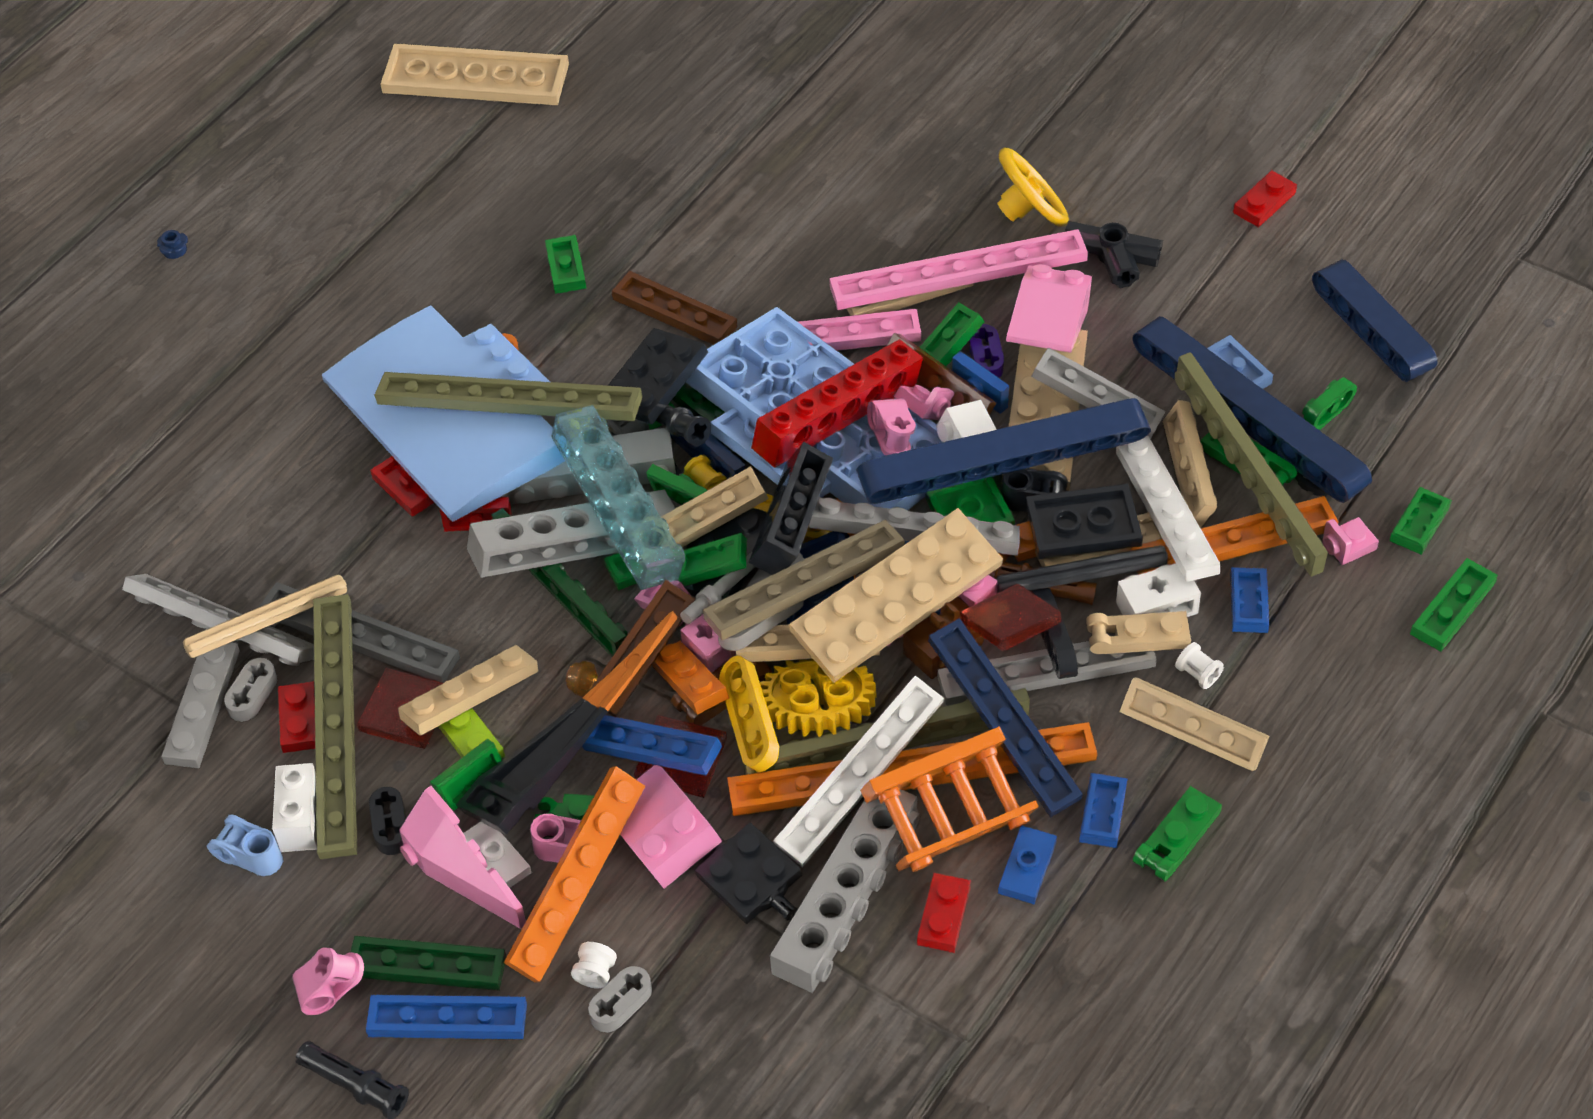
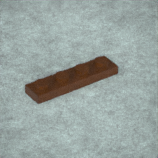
[612,271,737,345]
[887,333,996,415]
[588,580,695,717]

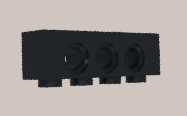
[748,442,833,575]

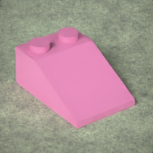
[1006,264,1092,353]
[620,765,722,889]

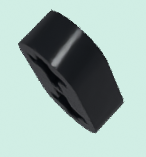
[369,787,406,855]

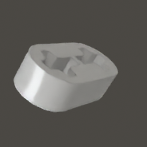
[224,658,277,722]
[588,966,652,1033]

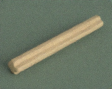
[183,575,347,658]

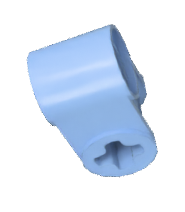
[207,815,283,876]

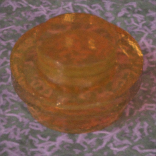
[566,661,598,697]

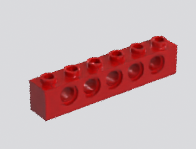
[751,339,923,468]

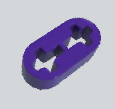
[969,324,1004,378]

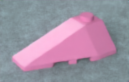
[399,786,526,929]

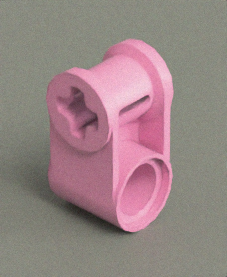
[867,398,916,456]
[531,814,581,863]
[293,948,364,1015]

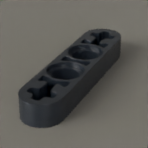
[1031,588,1078,679]

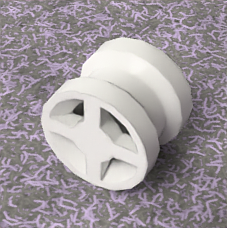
[571,942,617,989]

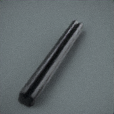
[996,545,1168,596]

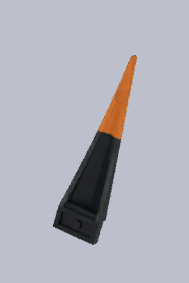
[456,611,678,835]

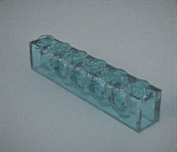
[551,405,685,590]

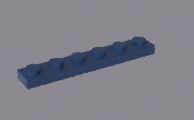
[928,618,1083,818]

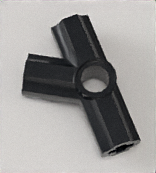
[1065,221,1163,288]

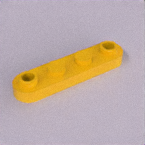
[719,656,779,772]

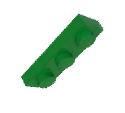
[1410,558,1498,652]

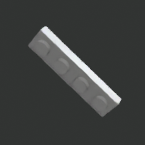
[1031,348,1166,439]
[161,642,240,768]

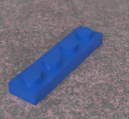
[582,715,722,775]
[366,995,527,1039]

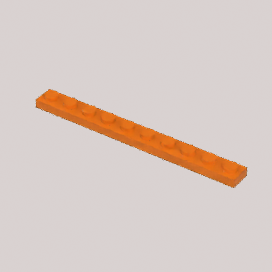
[727,722,1097,816]

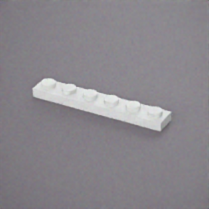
[1116,436,1220,582]
[773,676,944,868]

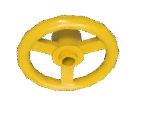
[997,148,1069,227]

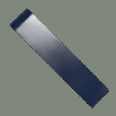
[1312,259,1437,382]

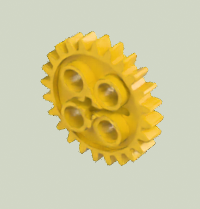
[760,659,877,737]

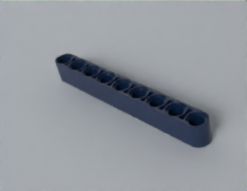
[1132,316,1372,503]
[856,398,1151,504]

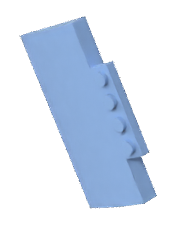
[322,305,569,522]
[686,307,942,510]

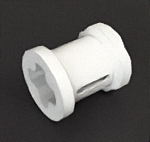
[1175,642,1224,689]

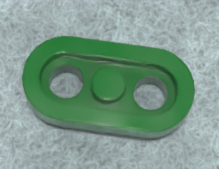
[1302,377,1357,430]

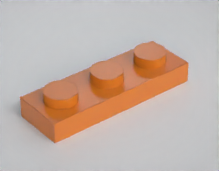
[652,640,729,715]

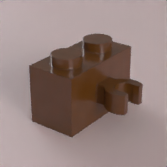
[903,596,985,679]

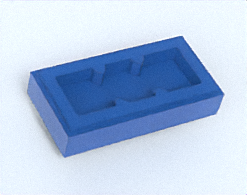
[952,351,1009,414]
[1230,567,1269,633]
[1079,773,1128,848]
[998,825,1057,904]

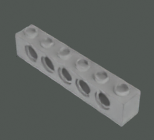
[467,489,675,578]
[770,789,920,993]

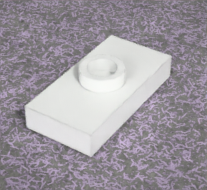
[463,822,532,888]

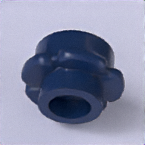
[157,230,188,259]

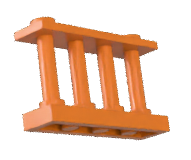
[860,726,1039,872]

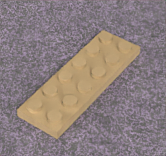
[381,44,569,105]
[1002,330,1088,491]
[789,508,1003,683]

